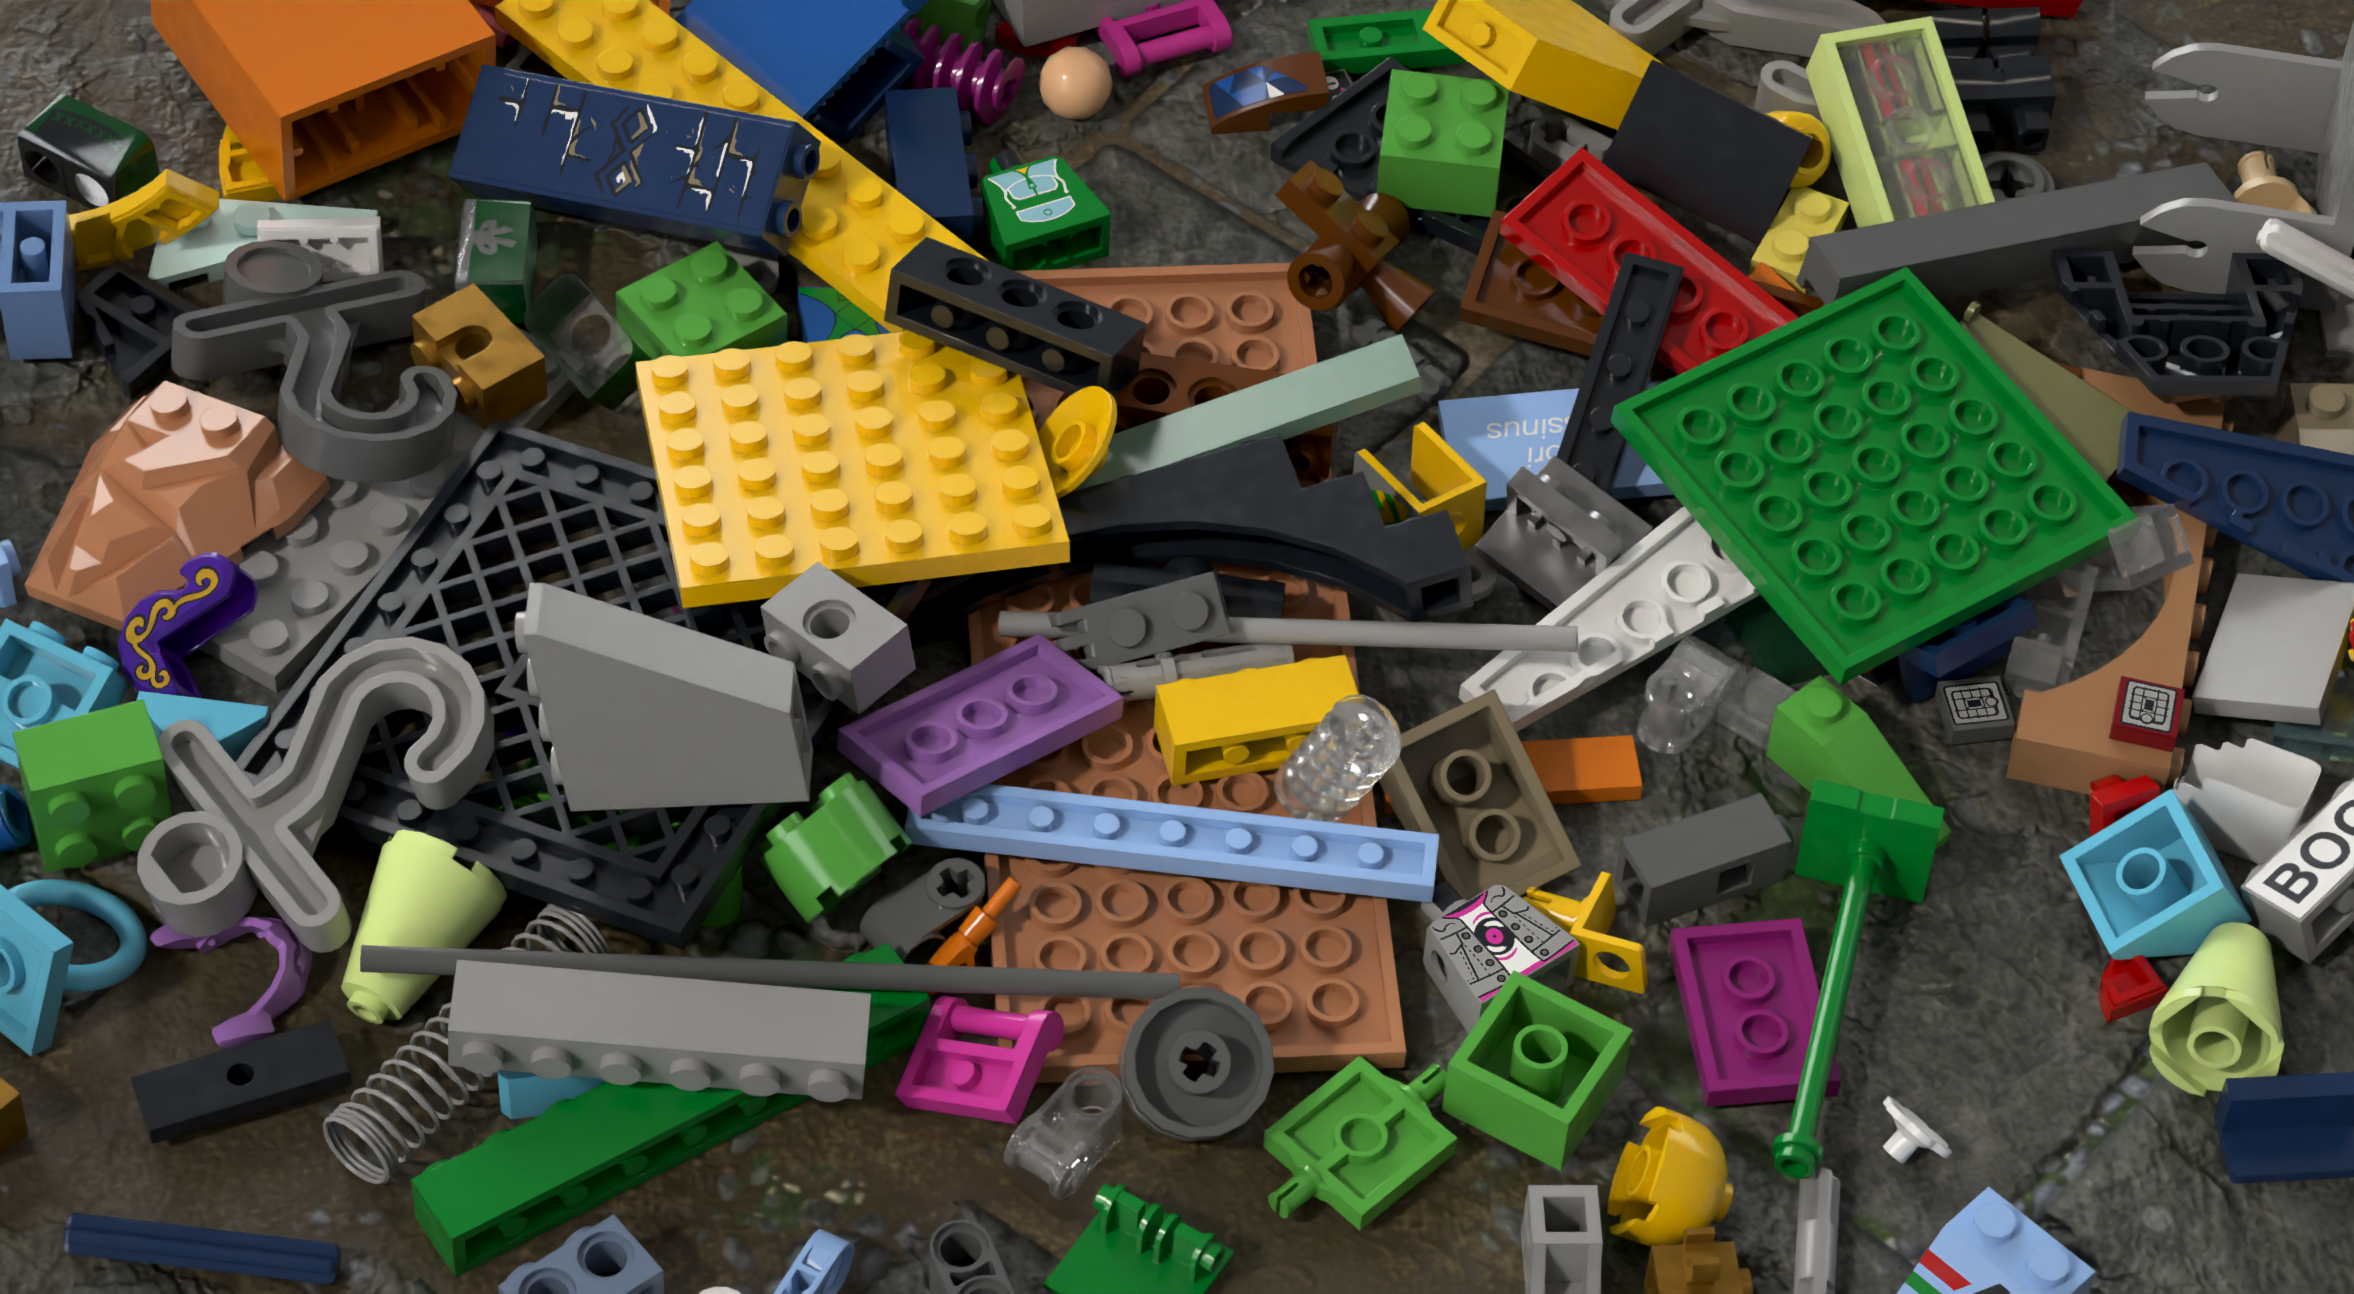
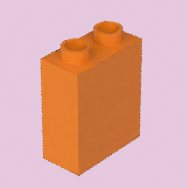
[150,0,496,202]

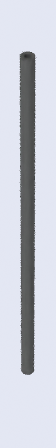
[360,945,1180,1000]

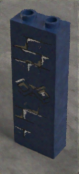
[447,64,821,256]

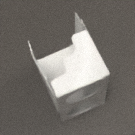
[2173,738,2321,865]

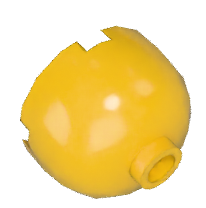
[1607,1106,1734,1246]

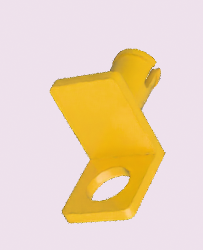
[1523,871,1648,994]

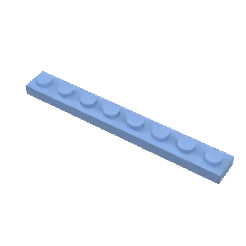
[905,784,1439,903]

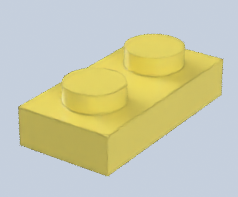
[1748,187,1849,294]

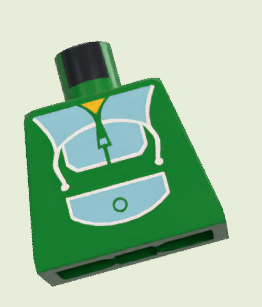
[981,149,1111,271]

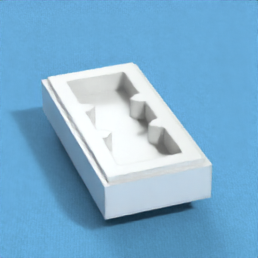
[257,216,384,283]

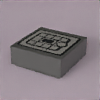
[1935,675,2016,745]

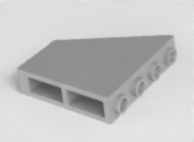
[515,583,813,811]

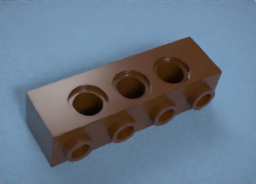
[1113,353,1339,478]

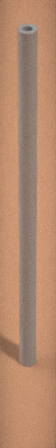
[998,611,1578,652]

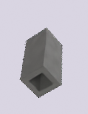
[1615,793,1793,928]

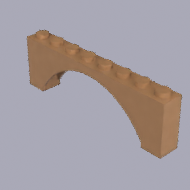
[2006,367,2233,795]

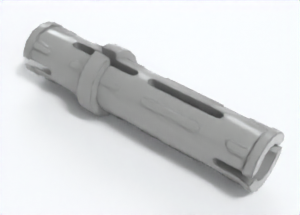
[1098,643,1295,703]

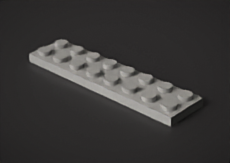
[199,327,587,693]

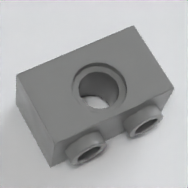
[760,562,916,714]

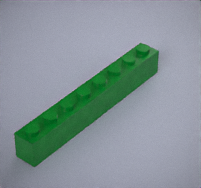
[411,942,930,1277]

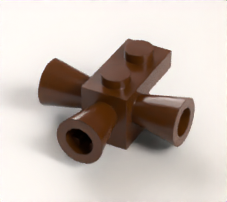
[1275,160,1437,334]

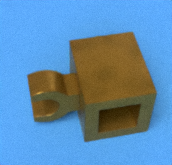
[1644,1226,1753,1294]

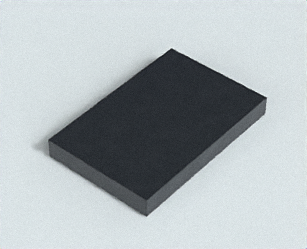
[1602,59,1813,245]

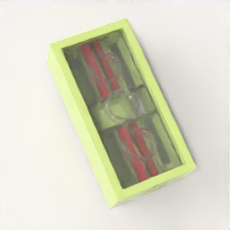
[1806,16,1995,228]

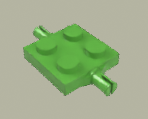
[1263,1056,1457,1231]

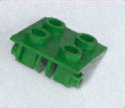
[1043,1183,1235,1294]

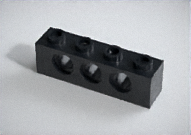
[884,237,1146,399]

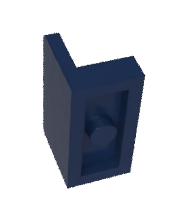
[1898,595,2037,703]
[2213,1072,2354,1184]

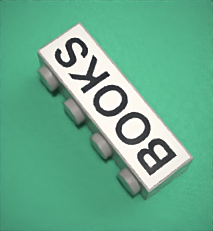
[2240,778,2354,964]

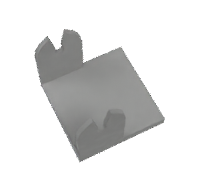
[2132,20,2354,311]

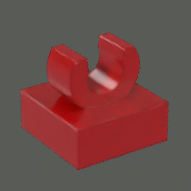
[2090,774,2160,837]

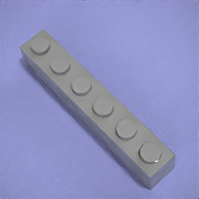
[448,960,871,1102]

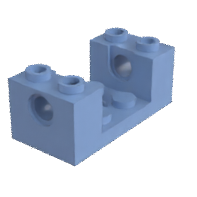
[0,200,77,360]

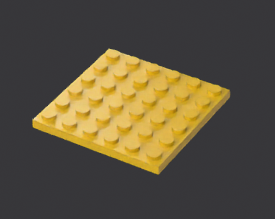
[635,330,1070,608]

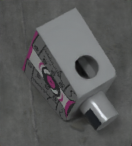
[1421,882,1580,1034]

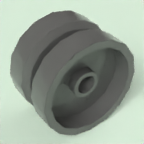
[1118,987,1274,1143]

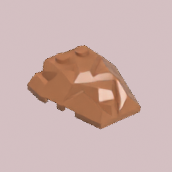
[24,381,331,631]

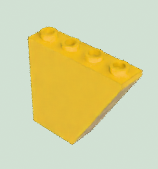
[1422,0,1665,130]

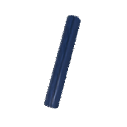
[63,1213,341,1284]

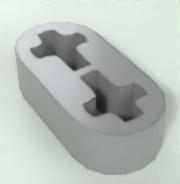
[1528,114,1629,183]

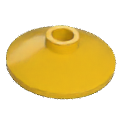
[1038,386,1117,499]

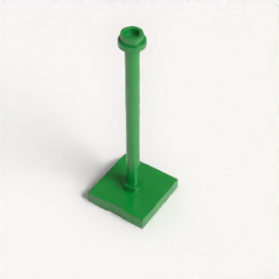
[1771,779,1945,1179]

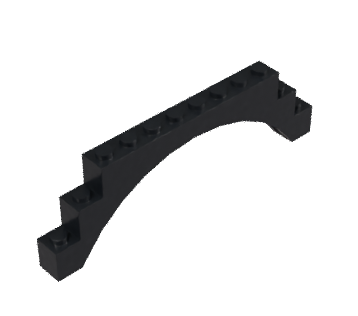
[758,434,1474,713]

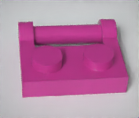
[1094,0,1233,78]
[895,996,1064,1125]

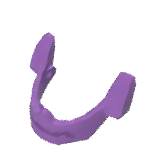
[150,917,313,1049]

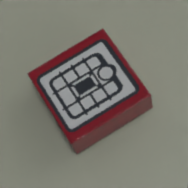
[2109,676,2185,752]

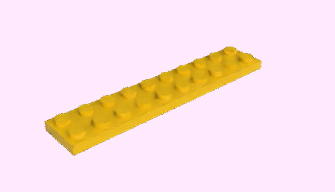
[495,0,988,333]

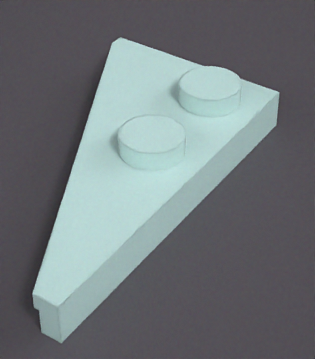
[148,199,378,290]

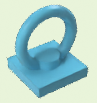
[0,879,147,1056]

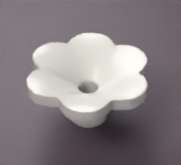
[1883,1096,1952,1164]

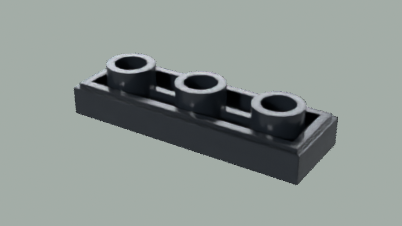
[131,1019,351,1144]

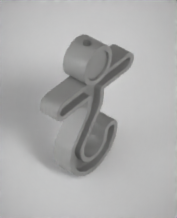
[1608,0,1887,123]
[137,637,494,953]

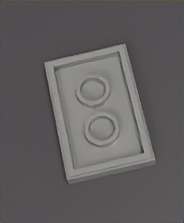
[2192,573,2354,725]

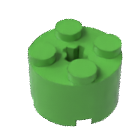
[757,772,913,925]

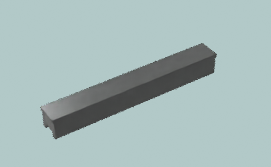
[1796,162,2237,306]

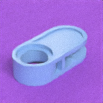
[773,1229,855,1294]

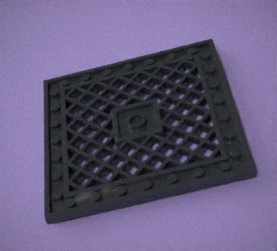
[235,419,934,950]

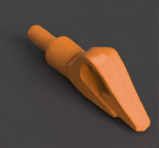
[926,876,1022,996]

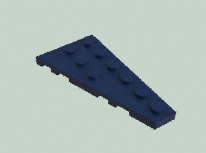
[2116,412,2354,583]

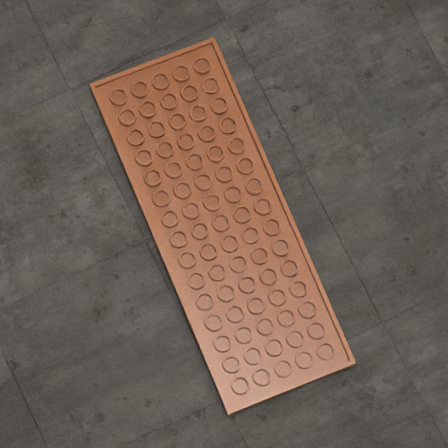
[966,263,1406,1083]

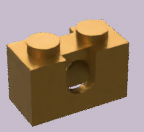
[410,283,548,431]

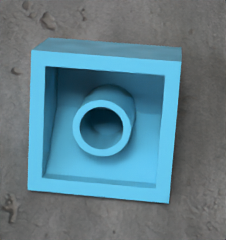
[2059,789,2252,960]

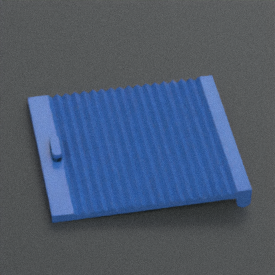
[674,0,928,122]

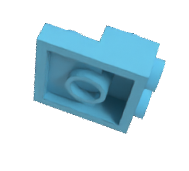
[0,618,130,773]

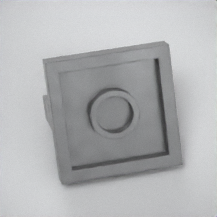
[1475,455,1653,611]

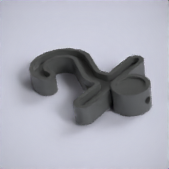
[171,240,457,484]

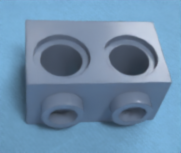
[498,1214,664,1294]

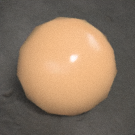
[1038,47,1113,120]

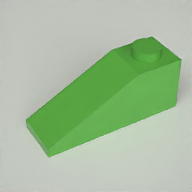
[1766,675,1952,850]

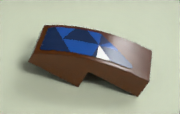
[1202,51,1329,135]

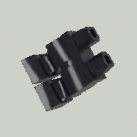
[1928,7,2057,154]

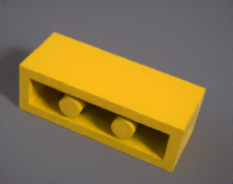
[1154,655,1365,786]

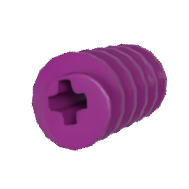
[899,17,1025,125]

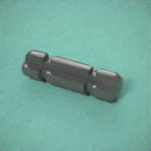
[1352,313,1452,405]

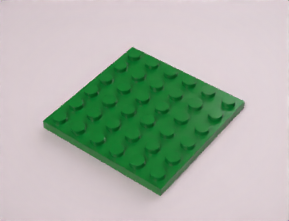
[1610,267,2140,685]

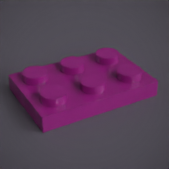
[1668,918,1841,1107]

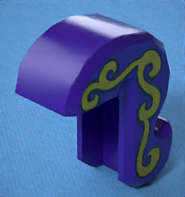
[118,552,258,699]

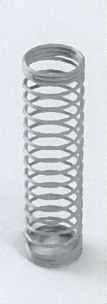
[323,904,610,1185]

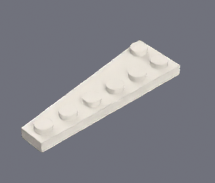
[1458,506,1761,732]

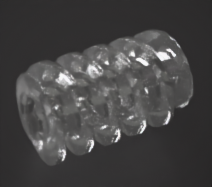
[1274,694,1402,823]

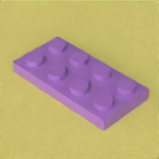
[837,633,1124,817]

